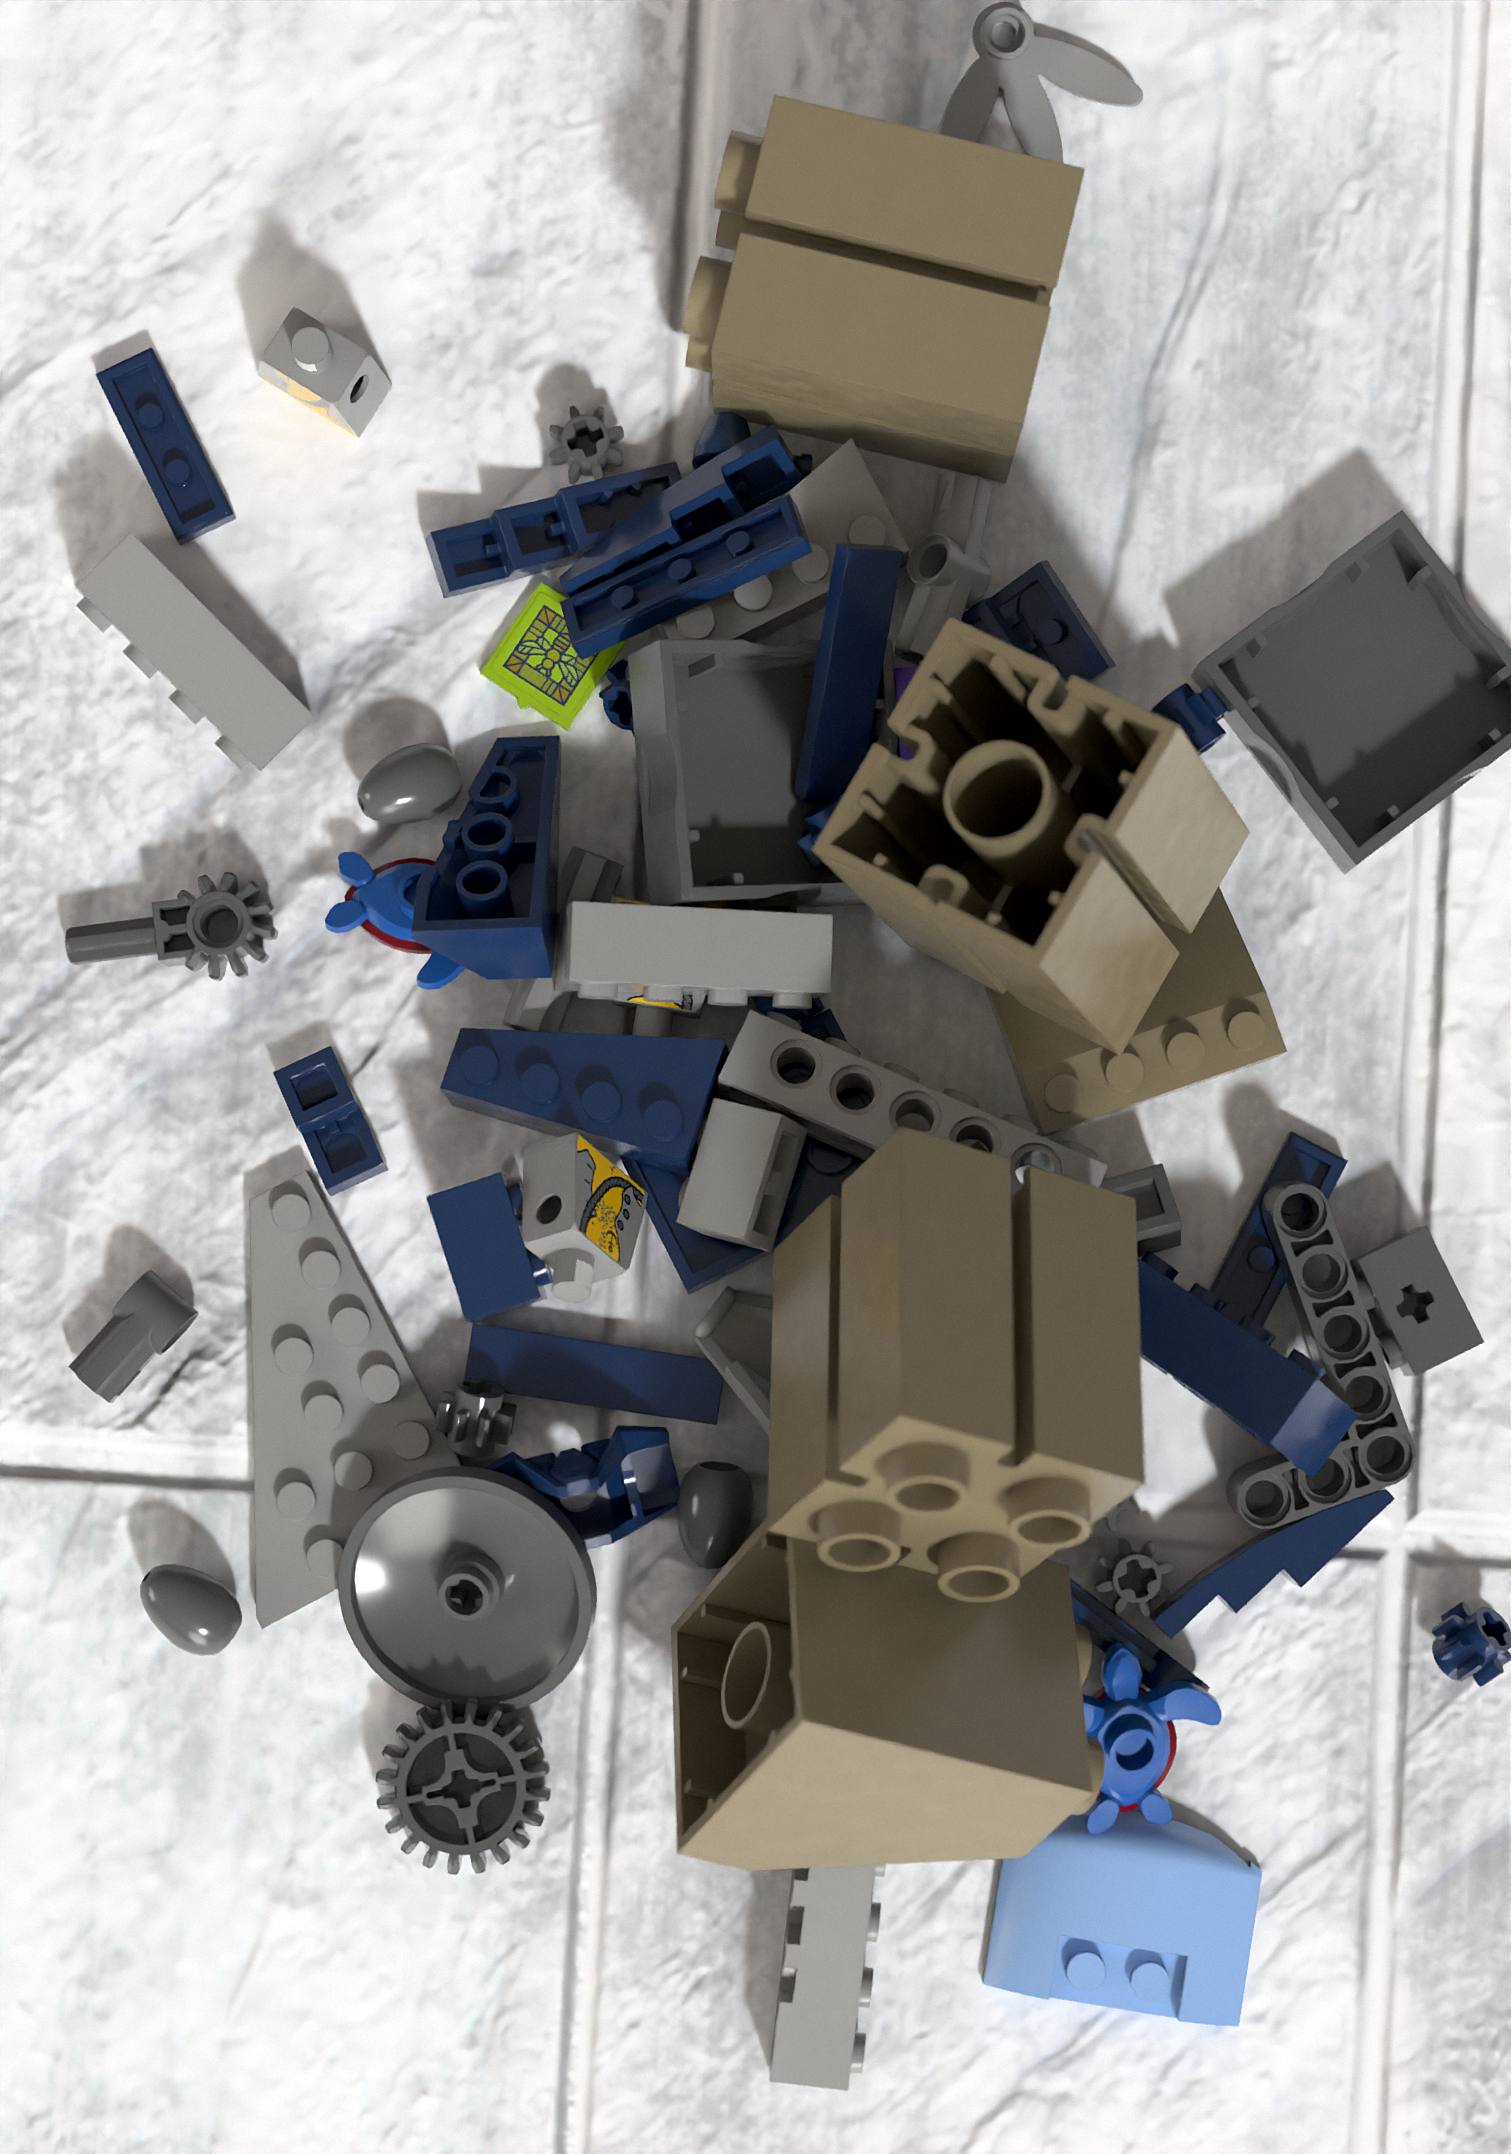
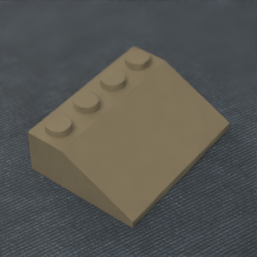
[984,887,1287,1137]

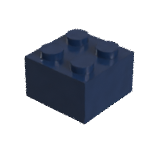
[426,1172,553,1323]

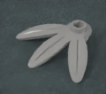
[938,2,1143,163]

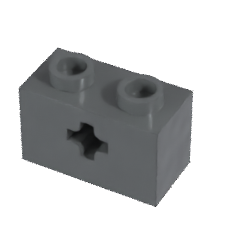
[1349,1226,1484,1376]

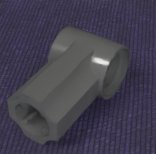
[69,1270,199,1403]

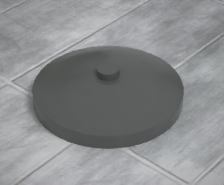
[338,1466,597,1716]

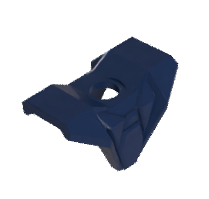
[483,1425,680,1550]

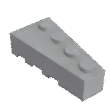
[656,438,910,643]
[75,532,315,771]
[554,901,833,1009]
[769,1864,886,2091]

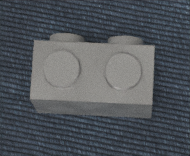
[676,1098,808,1252]

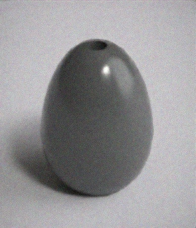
[357,743,462,824]
[677,1461,753,1569]
[140,1564,242,1656]

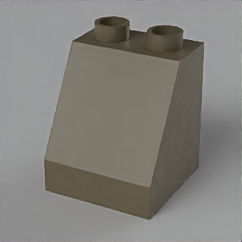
[671,1518,1105,1871]

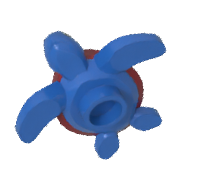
[325,819,465,990]
[1082,1642,1222,1835]

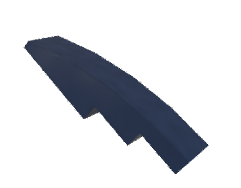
[559,424,804,597]
[425,461,682,599]
[1148,1488,1395,1639]

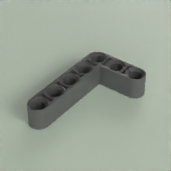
[1226,1179,1416,1529]

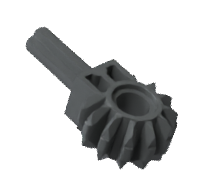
[65,872,278,981]

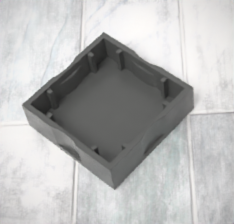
[1191,510,1511,875]
[628,640,898,909]

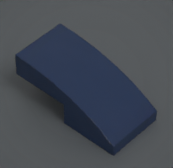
[273,1046,389,1196]

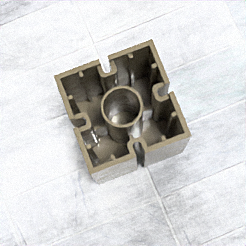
[683,94,1085,484]
[812,616,1250,1056]
[767,1126,1145,1602]

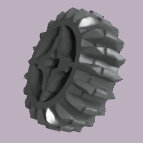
[376,1697,551,1875]

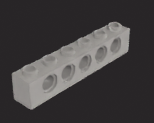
[718,1010,1108,1195]

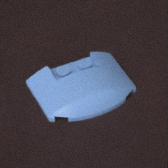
[983,1810,1262,2027]

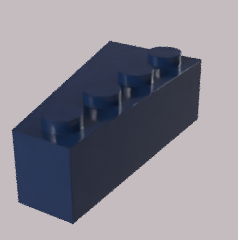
[440,1028,730,1177]
[1137,1250,1359,1479]

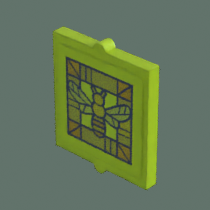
[480,582,628,731]

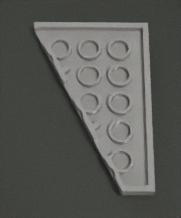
[249,1170,463,1629]

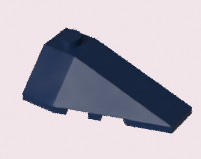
[411,735,561,980]

